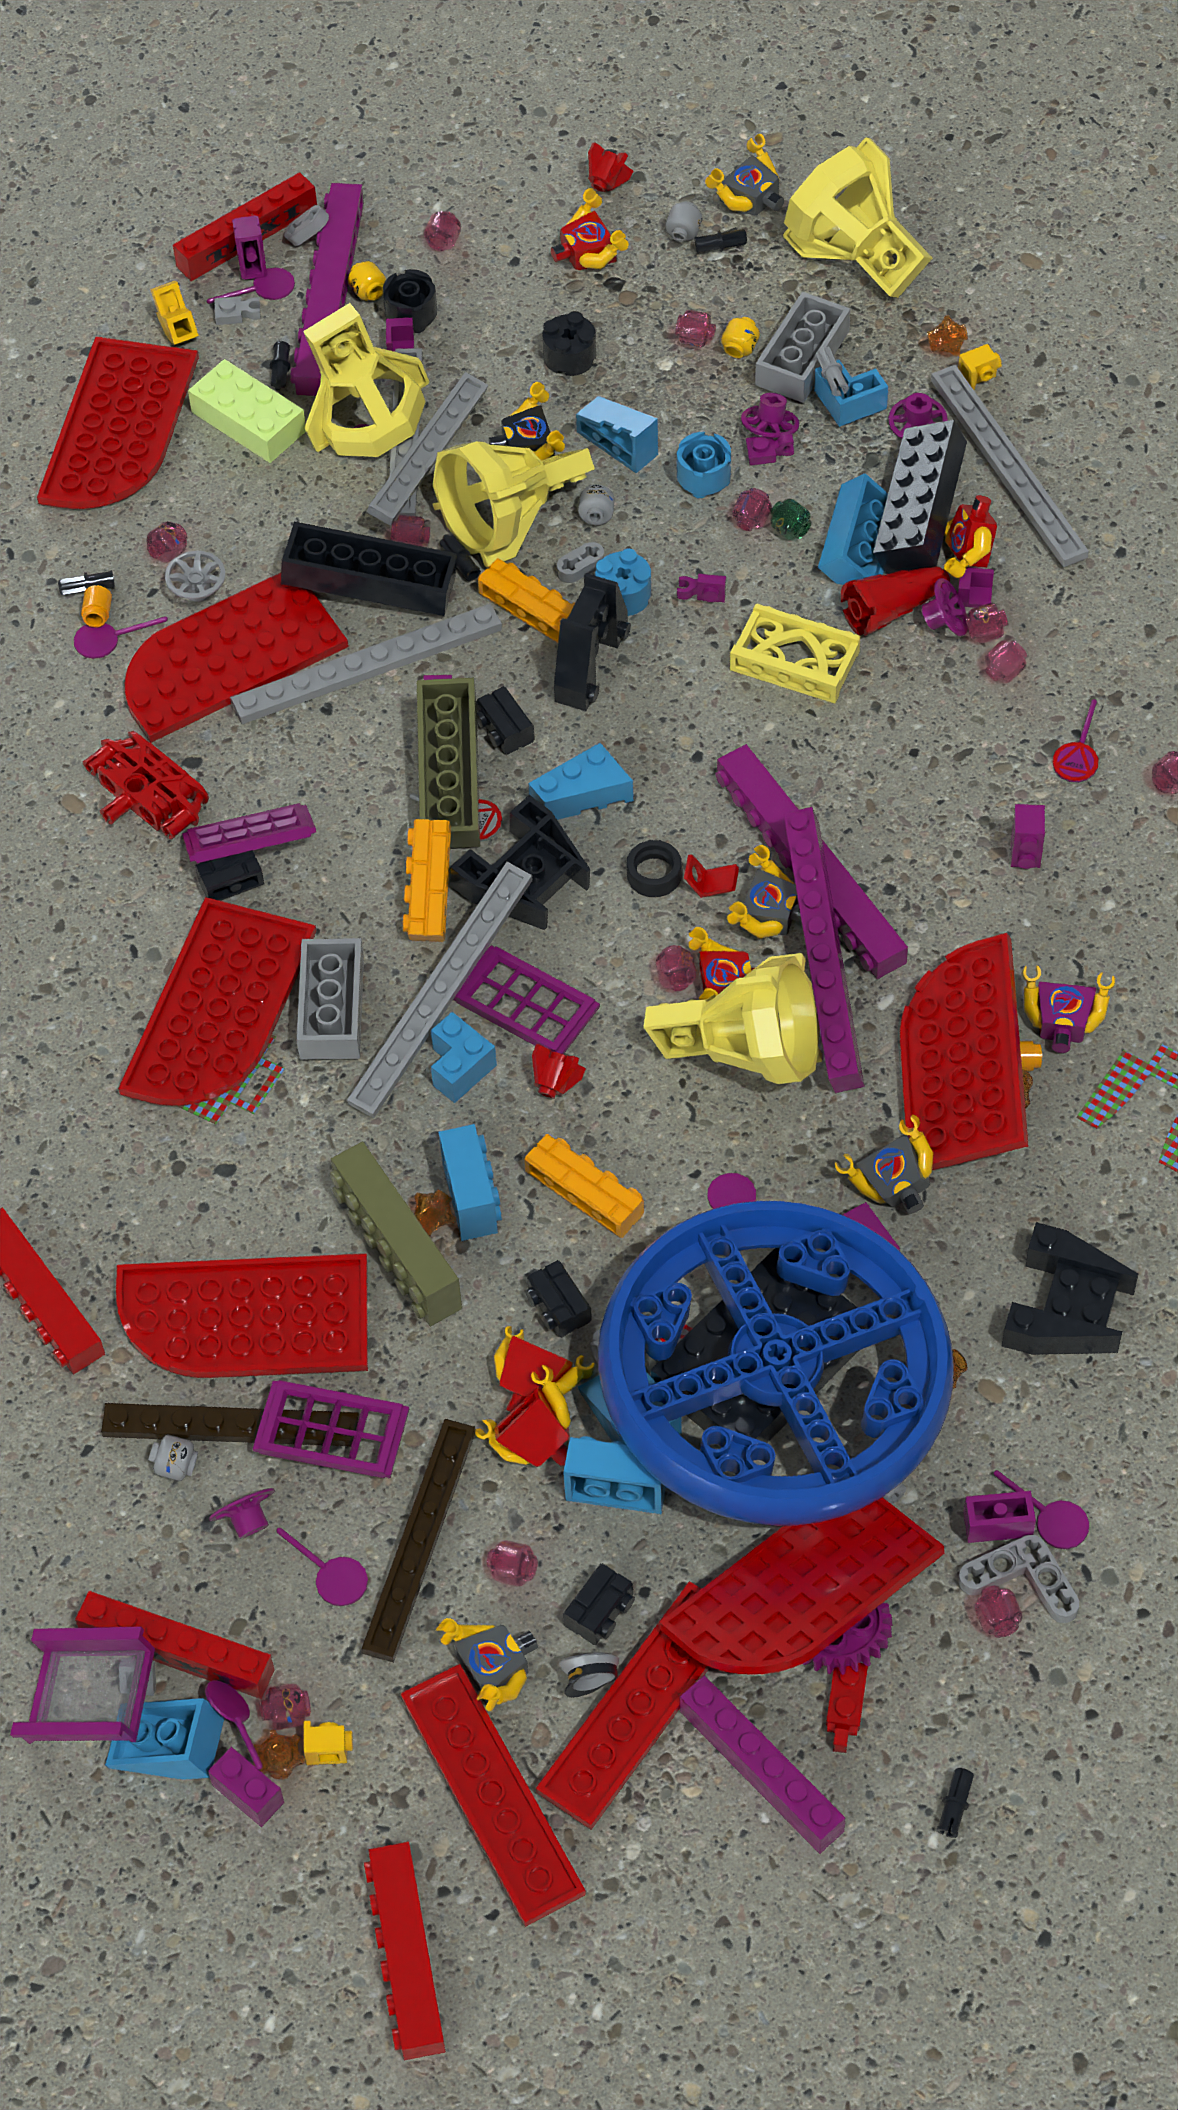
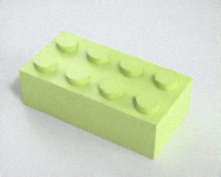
[188,359,306,463]

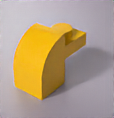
[150,281,199,345]

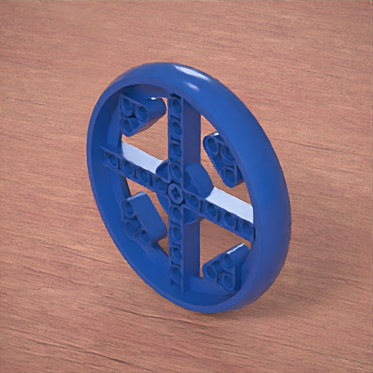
[598,1201,954,1526]

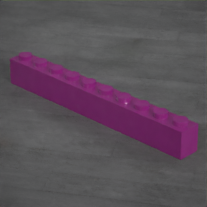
[290,183,364,396]
[715,744,908,979]
[784,807,865,1093]

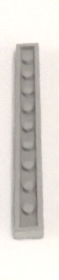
[931,365,1089,568]
[230,603,502,724]
[347,862,533,1118]

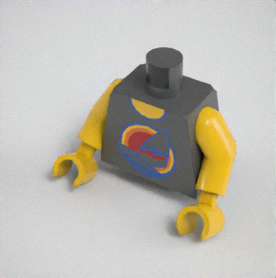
[705,134,784,216]
[727,845,802,939]
[835,1115,933,1214]
[436,1618,538,1711]

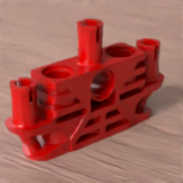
[83,731,209,839]

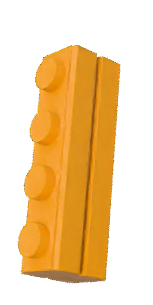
[478,558,575,643]
[403,819,451,942]
[524,1134,644,1238]

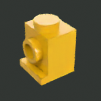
[958,344,1002,390]
[304,1721,353,1765]

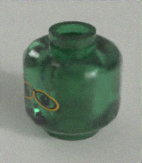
[770,498,812,540]

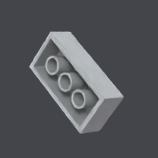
[755,291,851,403]
[297,938,364,1059]

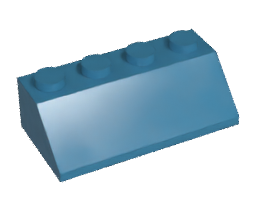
[818,473,888,585]

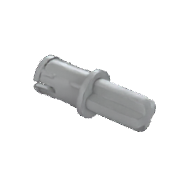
[816,346,849,396]

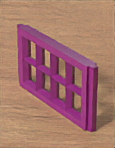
[182,803,316,863]
[453,945,600,1055]
[253,1380,410,1478]

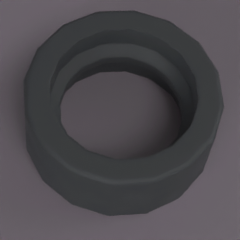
[627,840,682,897]

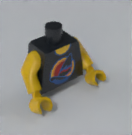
[489,382,565,461]

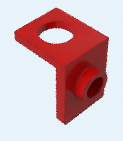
[684,854,739,898]

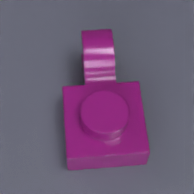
[746,434,794,466]
[677,574,726,603]

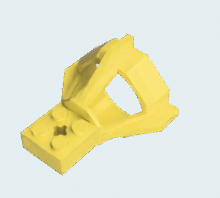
[783,137,933,298]
[303,303,429,457]
[433,441,595,567]
[644,953,823,1084]

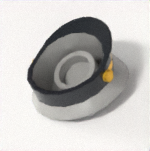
[559,1652,619,1698]

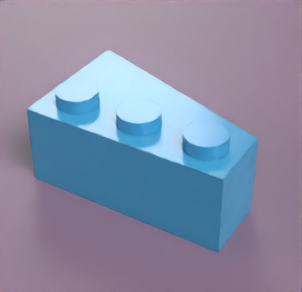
[576,396,658,473]
[528,743,633,820]

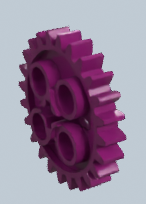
[803,1602,893,1675]

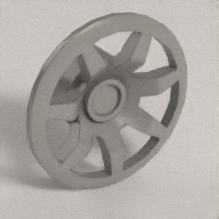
[165,551,225,602]

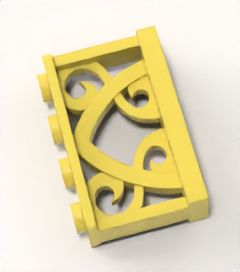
[730,604,860,703]

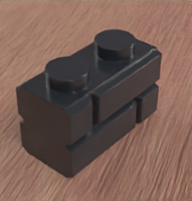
[476,686,535,755]
[195,850,264,901]
[525,1260,592,1338]
[563,1563,635,1645]

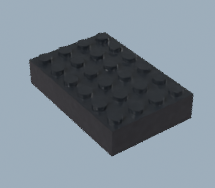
[651,1248,868,1443]

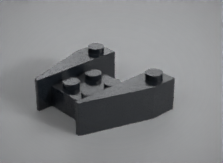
[554,573,631,711]
[450,795,590,930]
[1002,1222,1139,1355]

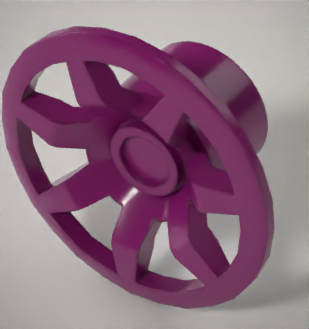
[741,393,799,438]
[888,393,948,439]
[922,578,968,636]
[209,1488,275,1539]

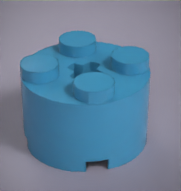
[676,432,731,498]
[595,548,651,616]

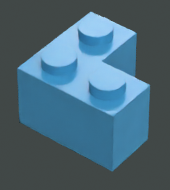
[814,360,888,427]
[431,1012,497,1103]

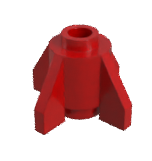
[588,142,633,192]
[532,1044,586,1099]

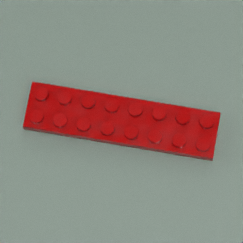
[536,1581,710,1830]
[400,1664,586,1927]

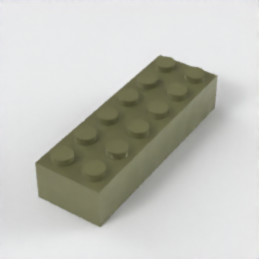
[417,677,481,848]
[329,1141,462,1327]

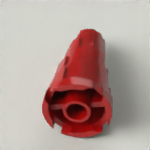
[841,566,950,636]

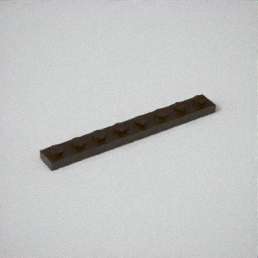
[101,1403,360,1447]
[362,1419,476,1663]

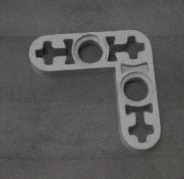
[958,1535,1079,1623]

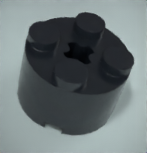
[383,269,437,333]
[542,311,596,376]

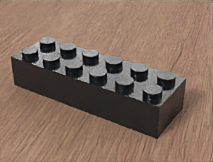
[873,420,967,574]
[281,521,458,616]

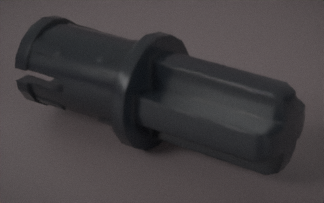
[694,229,747,254]
[269,341,291,390]
[440,534,481,581]
[58,570,115,596]
[936,1768,974,1838]

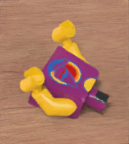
[1021,965,1116,1053]

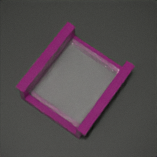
[10,1627,155,1744]

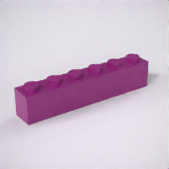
[680,1675,846,1854]

